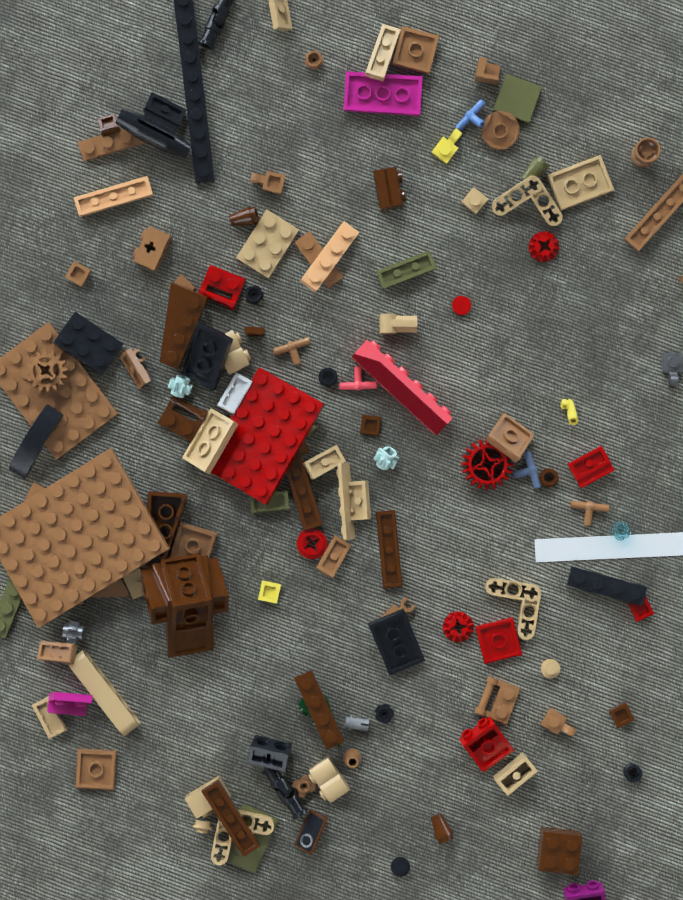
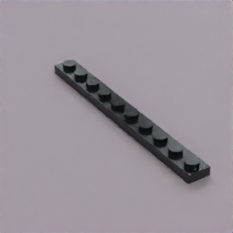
[174,0,215,184]

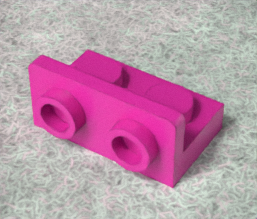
[47,692,93,716]

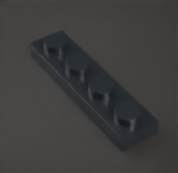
[567,567,647,606]

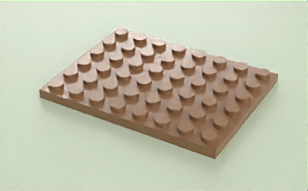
[0,448,170,628]

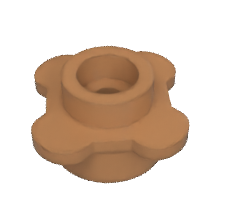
[293,774,316,798]

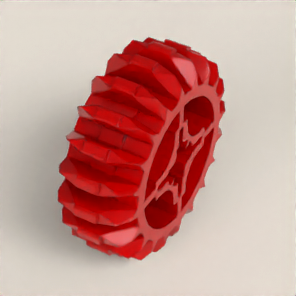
[461,439,513,490]

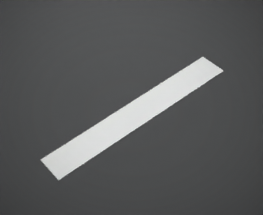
[535,532,683,562]

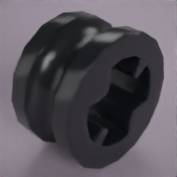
[623,763,642,782]

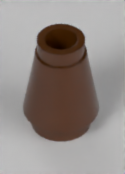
[229,206,259,226]
[431,813,453,844]

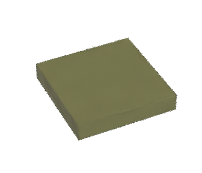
[493,74,542,124]

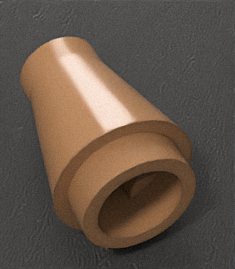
[343,749,362,768]

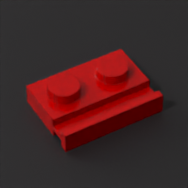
[567,446,615,488]

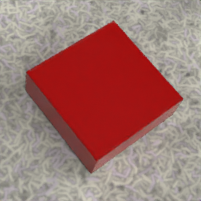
[628,596,654,622]

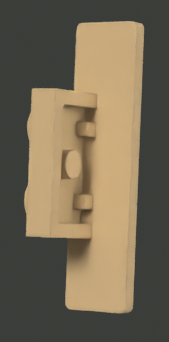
[336,463,371,540]

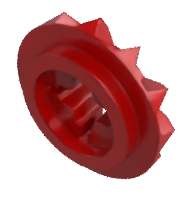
[528,231,560,262]
[297,528,327,559]
[443,611,474,642]

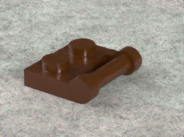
[158,396,208,442]

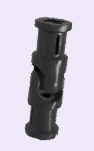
[198,0,235,50]
[261,767,308,820]

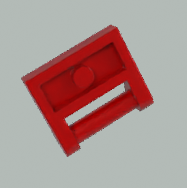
[198,265,246,311]

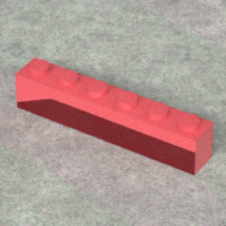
[351,340,452,436]

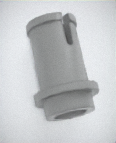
[344,715,369,732]

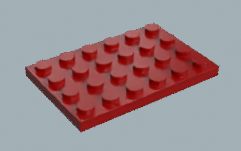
[211,367,325,505]

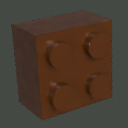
[536,826,582,875]

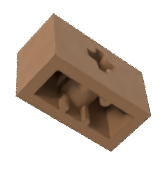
[132,226,172,273]

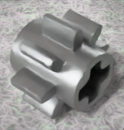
[62,620,85,644]

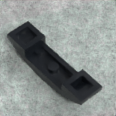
[9,404,63,479]

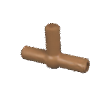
[273,337,311,365]
[570,500,610,526]

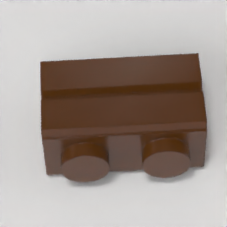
[373,167,406,212]

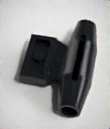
[115,92,192,159]

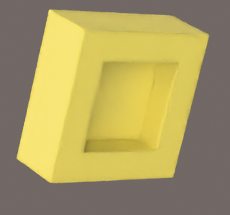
[258,580,281,604]

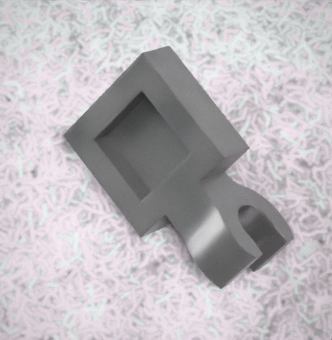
[662,353,683,386]

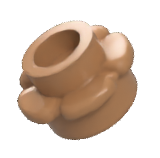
[305,51,324,70]

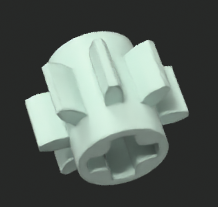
[168,375,193,398]
[374,447,399,470]

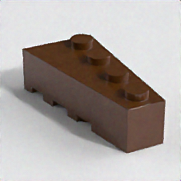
[160,282,209,370]
[143,491,189,569]

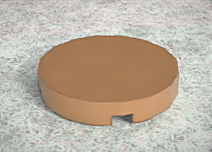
[481,111,520,150]

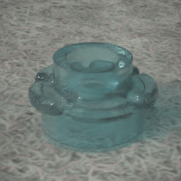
[611,521,630,540]

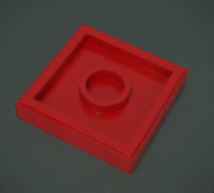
[475,617,522,664]

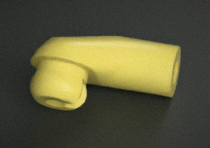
[560,399,579,425]

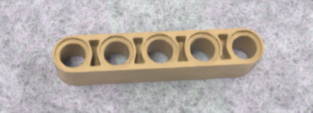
[68,649,140,736]

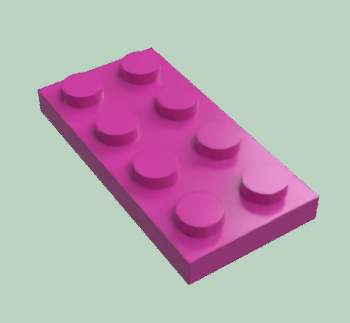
[343,71,423,116]

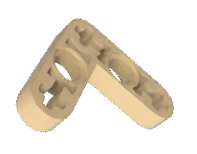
[492,176,563,226]
[485,578,541,640]
[211,810,275,865]

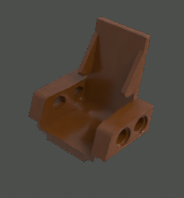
[141,554,229,658]

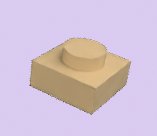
[461,187,488,215]

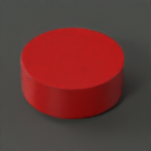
[452,296,471,316]

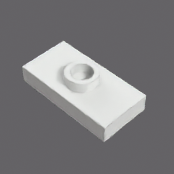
[217,372,253,415]

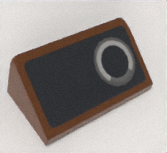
[294,809,327,855]

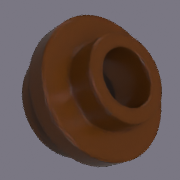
[539,468,559,487]

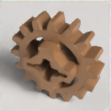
[25,350,69,392]

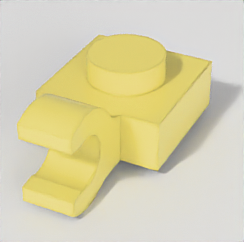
[431,129,462,164]

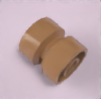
[630,137,661,168]

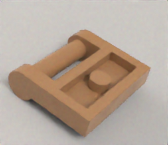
[474,676,520,724]

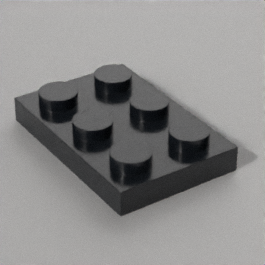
[53,312,123,376]
[181,322,233,391]
[368,608,425,675]

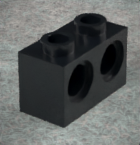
[247,735,292,772]

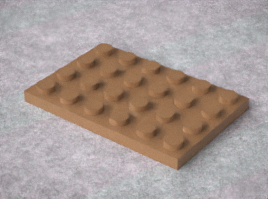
[0,322,119,460]

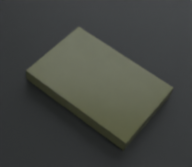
[220,803,278,873]

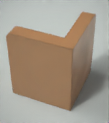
[474,57,500,85]

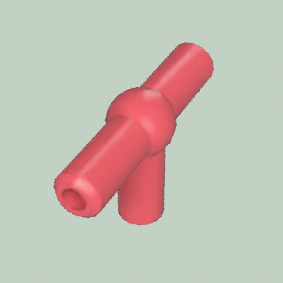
[339,366,378,391]

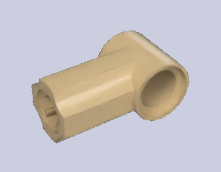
[379,314,417,334]

